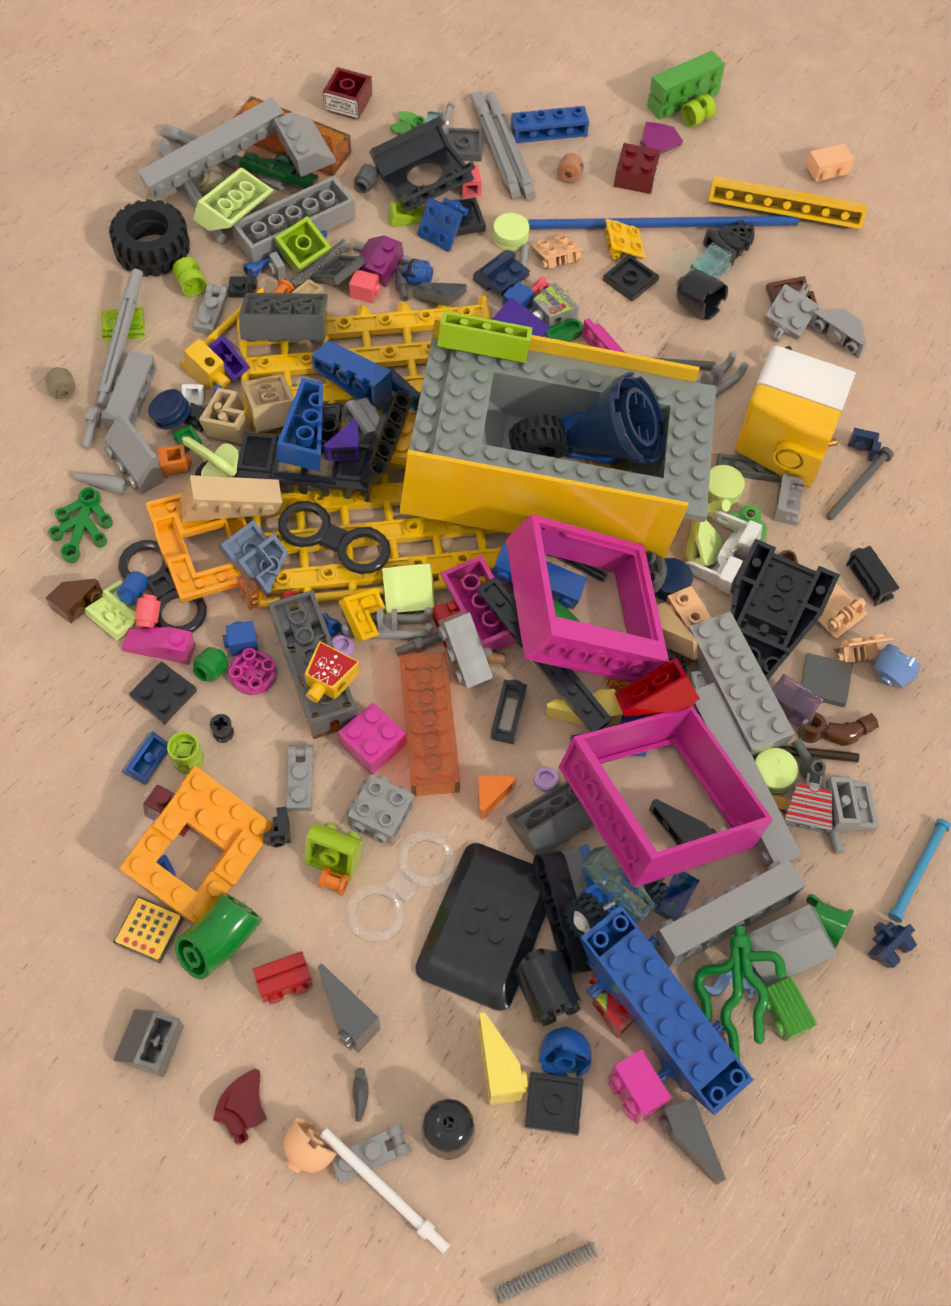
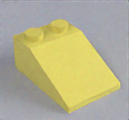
[478,1012,528,1105]

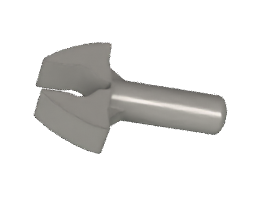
[81,407,101,448]

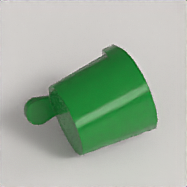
[806,894,854,949]

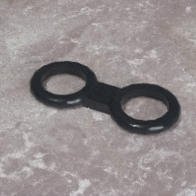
[278,501,391,574]
[118,540,207,633]

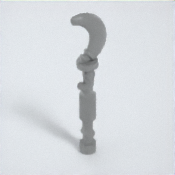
[442,101,455,135]

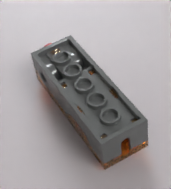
[268,590,357,739]

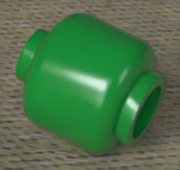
[193,647,228,682]

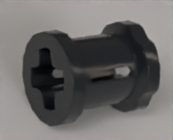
[210,714,234,743]

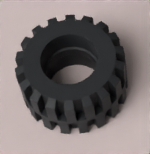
[508,414,569,459]

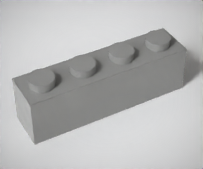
[101,351,157,431]

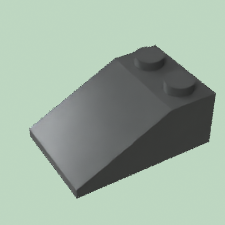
[318,963,380,1053]

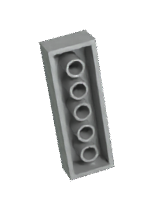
[232,176,355,262]
[688,612,795,757]
[655,860,806,969]

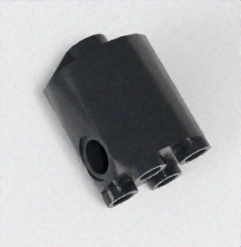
[514,948,582,1026]

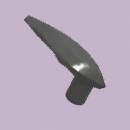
[353,1068,369,1122]

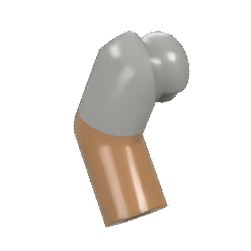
[483,648,505,665]

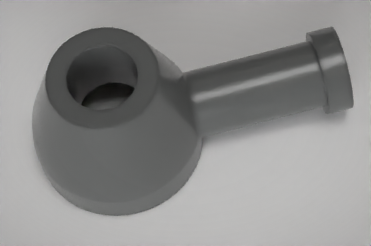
[791,737,826,779]

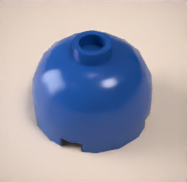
[538,1027,592,1077]

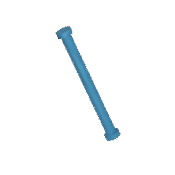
[888,819,951,923]

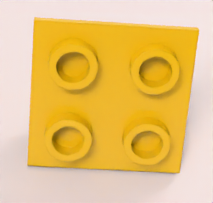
[604,219,646,260]

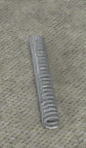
[289,238,350,290]
[494,1242,598,1305]

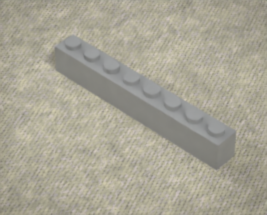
[138,97,284,199]
[693,682,802,867]

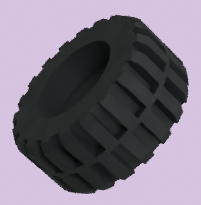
[109,199,190,277]

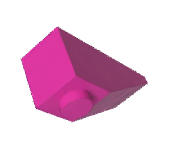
[121,627,196,665]

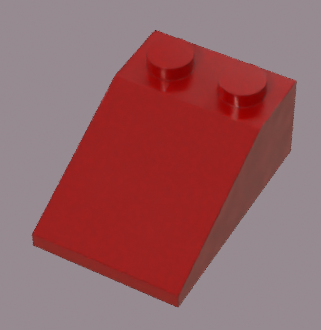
[614,658,700,717]

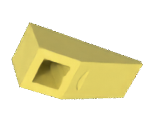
[545,689,623,727]

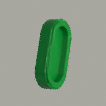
[547,318,583,342]

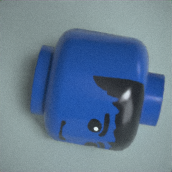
[403,258,433,286]

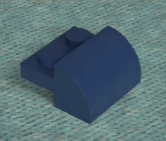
[473,250,530,297]

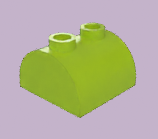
[275,216,332,273]
[305,823,364,881]

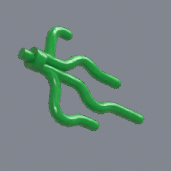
[693,926,786,1061]

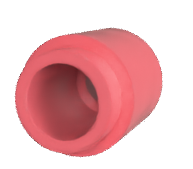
[134,594,161,628]

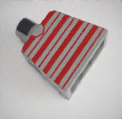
[783,773,832,834]

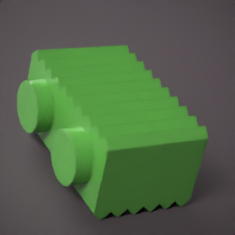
[766,976,817,1041]

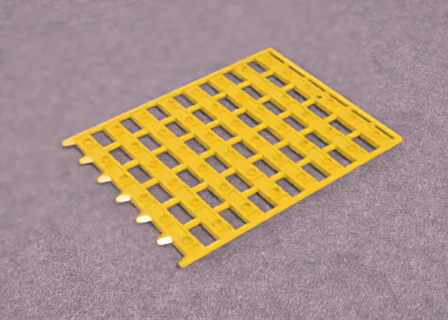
[237,295,508,608]

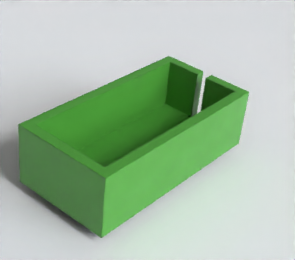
[647,51,725,120]

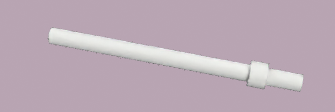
[320,1128,450,1254]

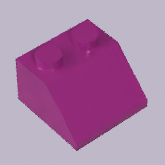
[353,235,404,287]

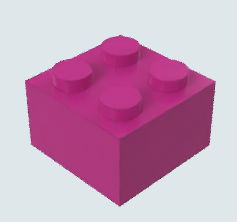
[338,702,407,775]
[608,1049,671,1124]

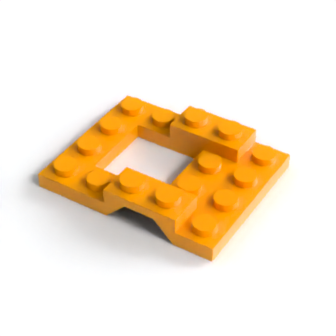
[145,493,250,603]
[118,765,273,924]

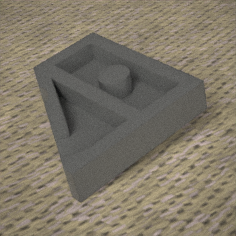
[413,282,467,306]

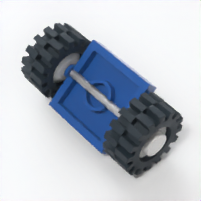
[564,868,667,942]

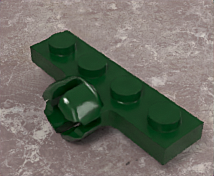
[239,151,319,189]

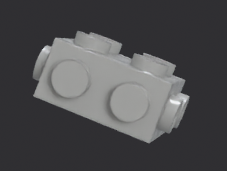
[346,774,414,845]

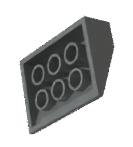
[239,293,328,343]

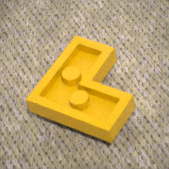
[339,588,386,643]

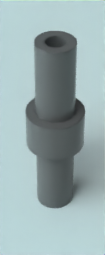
[395,268,409,301]
[395,633,441,657]

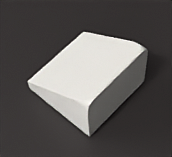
[182,384,205,406]

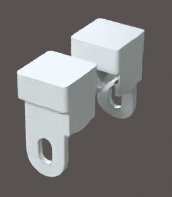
[685,511,763,594]

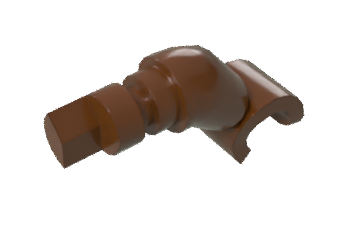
[798,712,879,746]

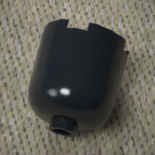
[676,270,728,320]
[421,1098,475,1160]

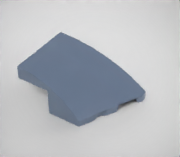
[218,520,288,595]

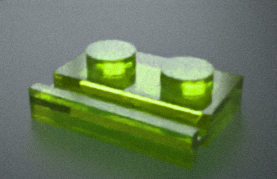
[101,307,145,340]

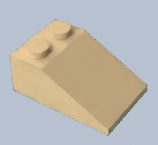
[241,374,294,432]

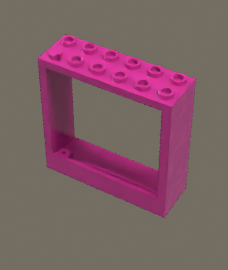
[506,514,669,682]
[559,706,773,888]

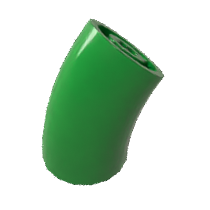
[174,892,262,980]

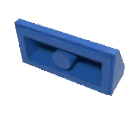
[121,731,168,784]

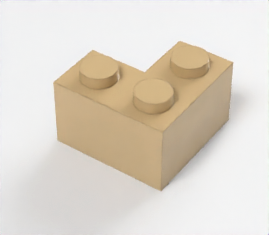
[199,388,253,444]

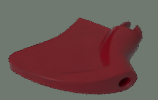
[213,1069,267,1145]

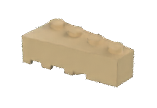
[180,475,282,522]

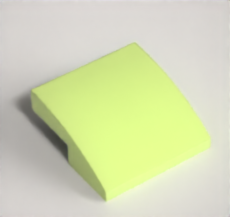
[382,564,435,614]
[85,580,142,640]

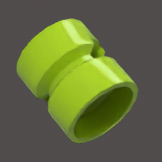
[681,94,717,128]
[173,257,207,297]
[167,732,204,774]

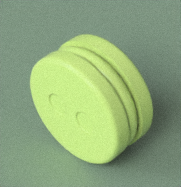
[493,213,529,251]
[708,465,745,506]
[754,748,798,795]

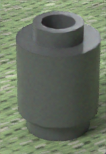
[354,164,379,194]

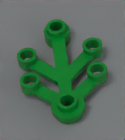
[48,487,113,563]

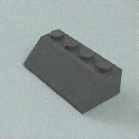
[506,781,594,856]

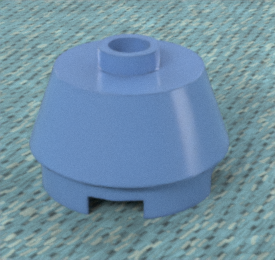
[873,644,921,689]

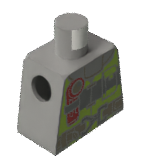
[532,282,579,328]

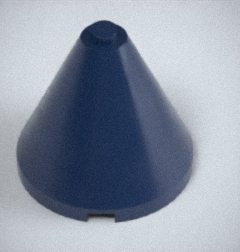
[566,372,666,464]

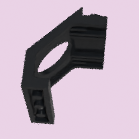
[369,116,475,212]

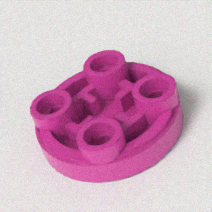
[229,648,277,695]

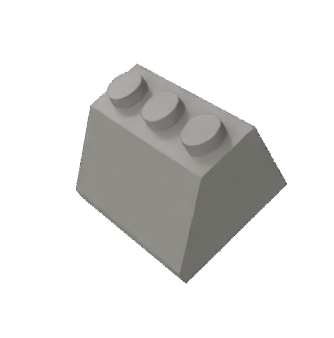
[274,112,336,177]
[104,413,164,494]
[745,905,838,987]

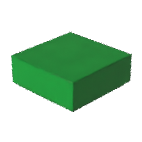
[172,425,202,452]

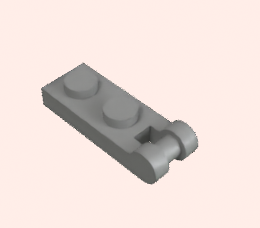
[193,283,229,334]
[286,745,314,811]
[332,1125,411,1184]

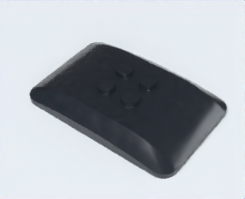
[415,843,547,1011]

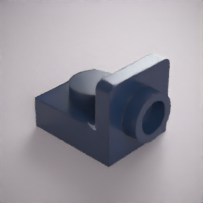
[848,427,881,461]

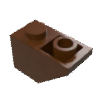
[46,579,103,624]

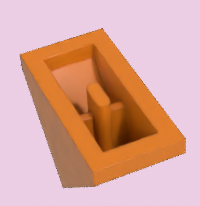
[478,775,516,820]

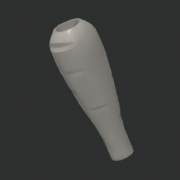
[74,471,127,494]

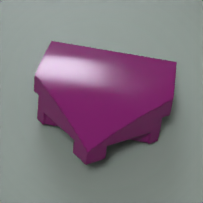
[639,121,683,154]

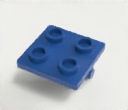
[417,198,469,251]

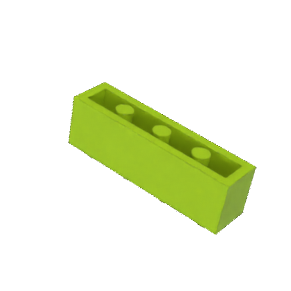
[437,310,532,363]

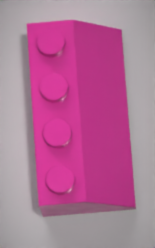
[441,555,517,649]

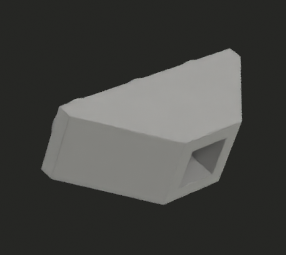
[809,309,866,358]

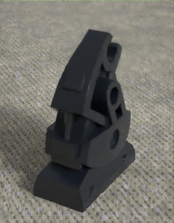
[703,219,755,270]

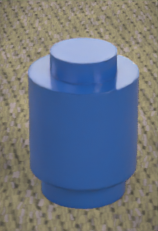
[117,571,148,605]

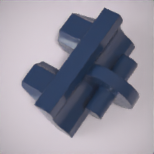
[867,922,917,968]

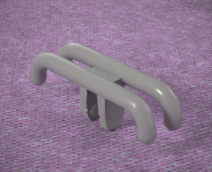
[696,351,748,396]
[341,607,434,639]

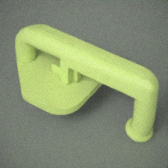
[182,436,238,477]
[685,499,731,566]

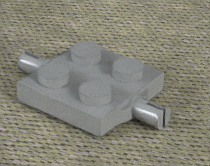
[763,283,819,342]

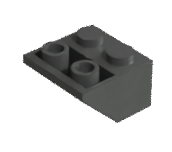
[113,1009,184,1077]

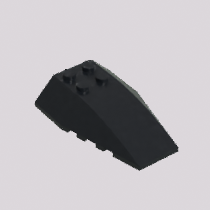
[731,538,840,681]

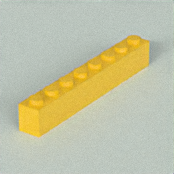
[708,176,867,229]

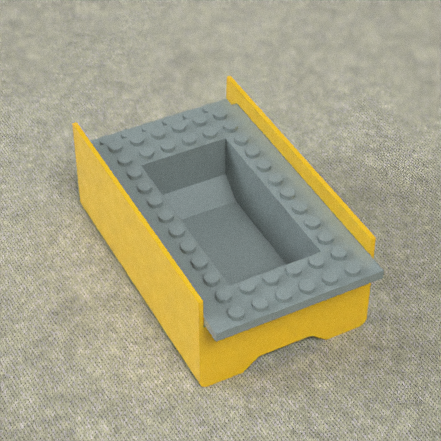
[390,316,716,559]

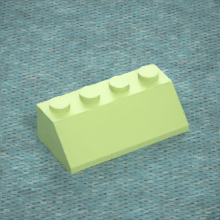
[193,167,273,231]

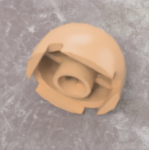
[283,1117,337,1173]

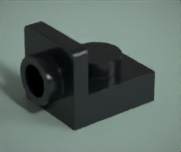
[228,269,258,297]
[183,402,208,433]
[264,806,291,847]

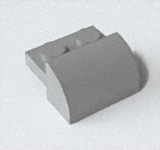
[826,777,879,834]

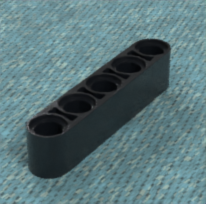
[359,391,412,485]
[533,850,592,975]

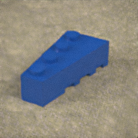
[311,340,392,411]
[277,378,323,472]

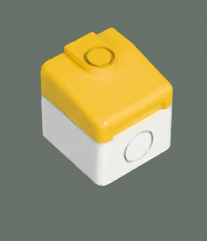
[735,346,856,488]

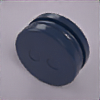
[148,389,191,430]
[655,558,693,601]

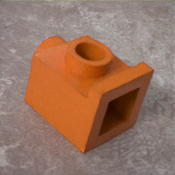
[157,444,192,479]

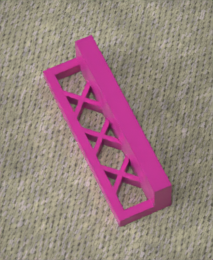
[582,318,625,353]

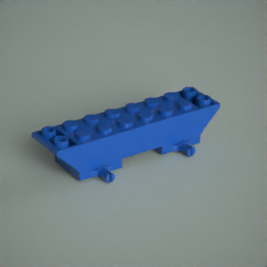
[580,905,754,1115]

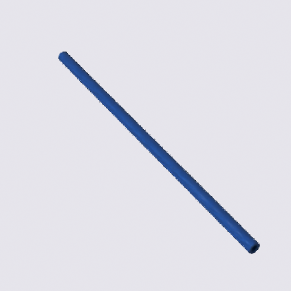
[528,216,799,229]

